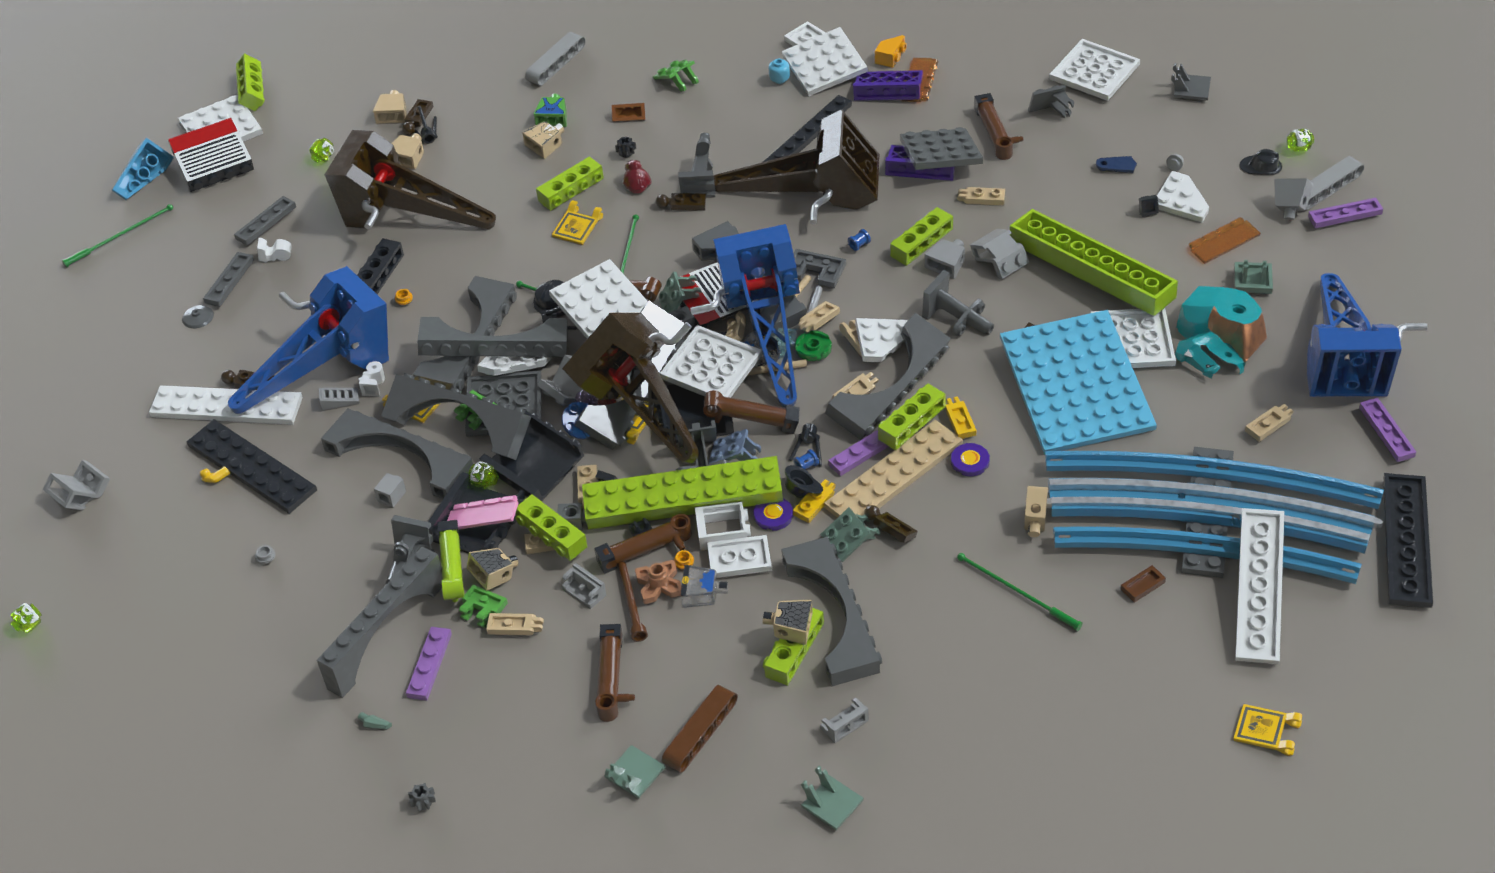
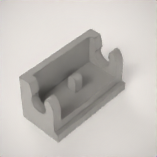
[562,563,606,609]
[820,698,869,743]

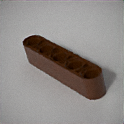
[661,685,738,773]

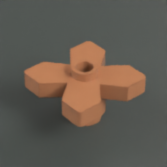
[635,560,682,604]

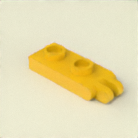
[945,396,977,439]
[793,479,836,523]

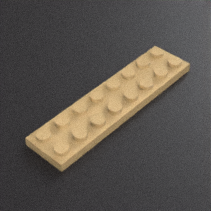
[824,420,963,518]

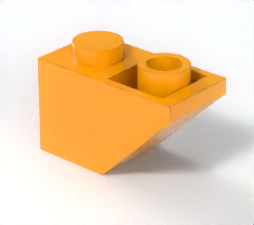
[875,35,907,68]

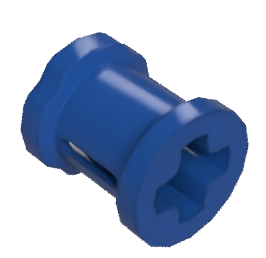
[847,229,871,251]
[793,449,819,470]

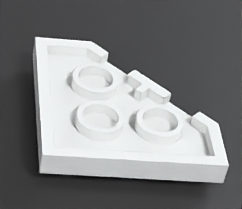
[1157,171,1209,223]
[855,318,908,362]
[478,356,553,376]

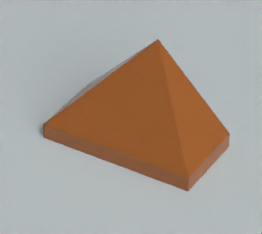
[612,103,646,122]

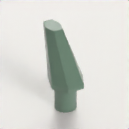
[358,712,392,729]

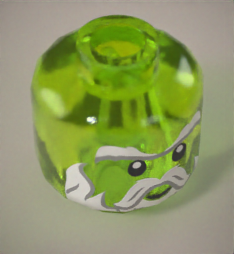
[1287,128,1314,152]
[309,138,334,163]
[468,461,499,489]
[10,603,42,633]

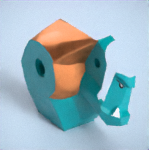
[1175,286,1267,379]

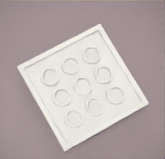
[782,27,868,96]
[1049,39,1140,101]
[178,95,263,141]
[549,259,648,339]
[1091,308,1176,368]
[660,325,762,398]

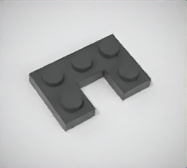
[794,249,846,288]

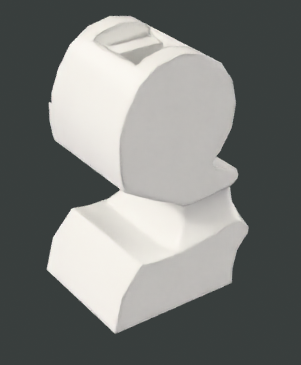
[257,238,292,263]
[358,361,385,397]

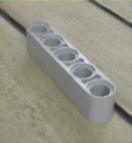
[525,32,586,86]
[1306,156,1365,210]

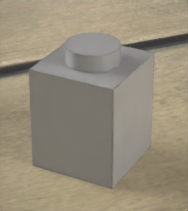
[374,473,406,508]

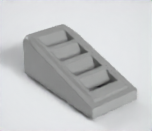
[319,388,359,410]

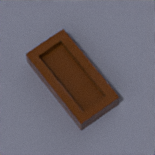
[1120,565,1166,603]

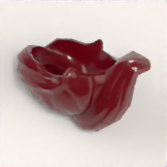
[622,160,652,194]

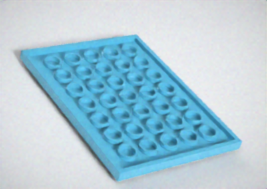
[1000,310,1157,455]

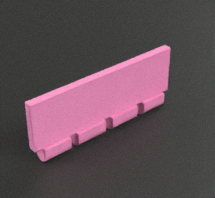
[447,495,518,529]

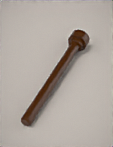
[618,562,648,642]

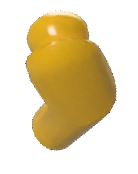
[200,467,230,483]

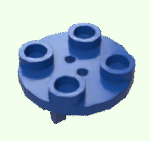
[562,402,591,439]

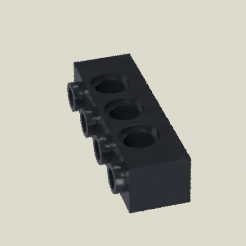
[357,238,404,294]

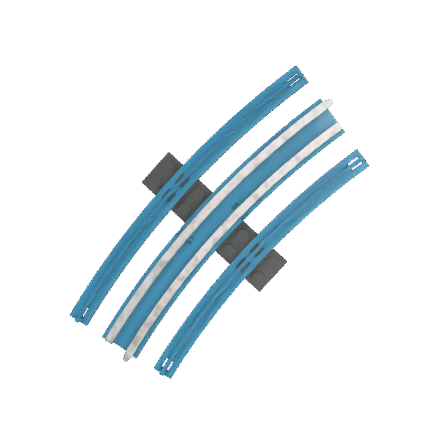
[1045,447,1384,584]

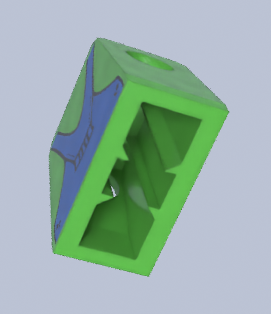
[534,94,567,127]

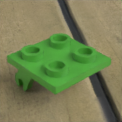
[653,59,699,92]

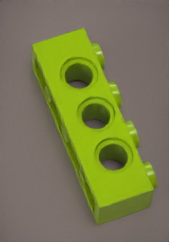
[236,53,265,111]
[536,156,604,211]
[890,207,953,266]
[878,383,946,450]
[515,495,588,561]
[763,608,824,686]

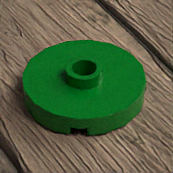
[795,330,832,361]

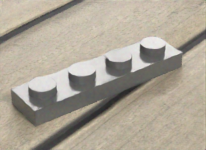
[234,196,296,246]
[203,252,254,307]

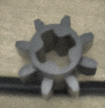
[408,783,436,812]

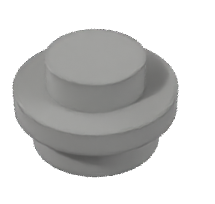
[1166,154,1184,171]
[255,545,275,564]

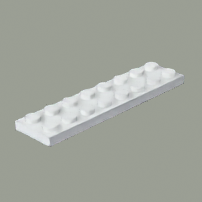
[149,385,303,425]
[1235,508,1284,664]

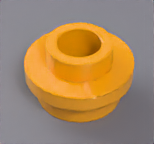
[395,289,413,305]
[674,550,694,569]

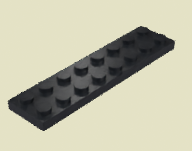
[186,419,317,514]
[1383,473,1433,608]

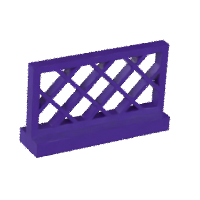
[853,70,923,101]
[885,145,956,181]

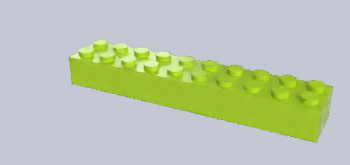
[1009,209,1178,316]
[582,456,783,529]

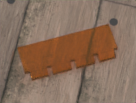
[902,58,938,102]
[1189,217,1261,264]

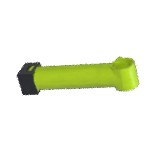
[437,520,464,602]

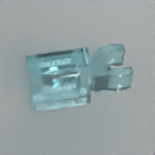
[777,328,797,358]

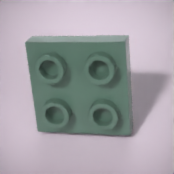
[1234,260,1273,294]

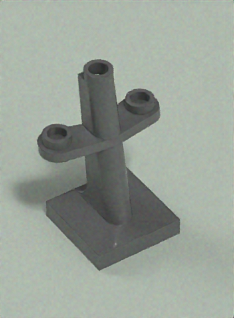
[678,133,715,197]
[922,270,994,336]
[676,420,729,470]
[386,515,435,585]

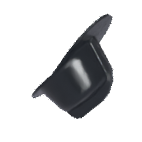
[1240,149,1282,174]
[533,280,564,314]
[785,465,823,498]

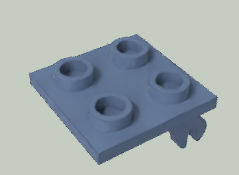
[709,429,761,463]

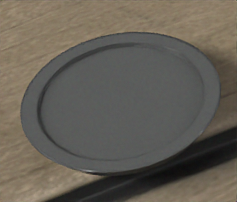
[182,305,214,329]

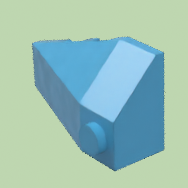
[112,138,174,200]

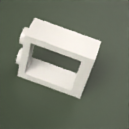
[695,502,751,551]

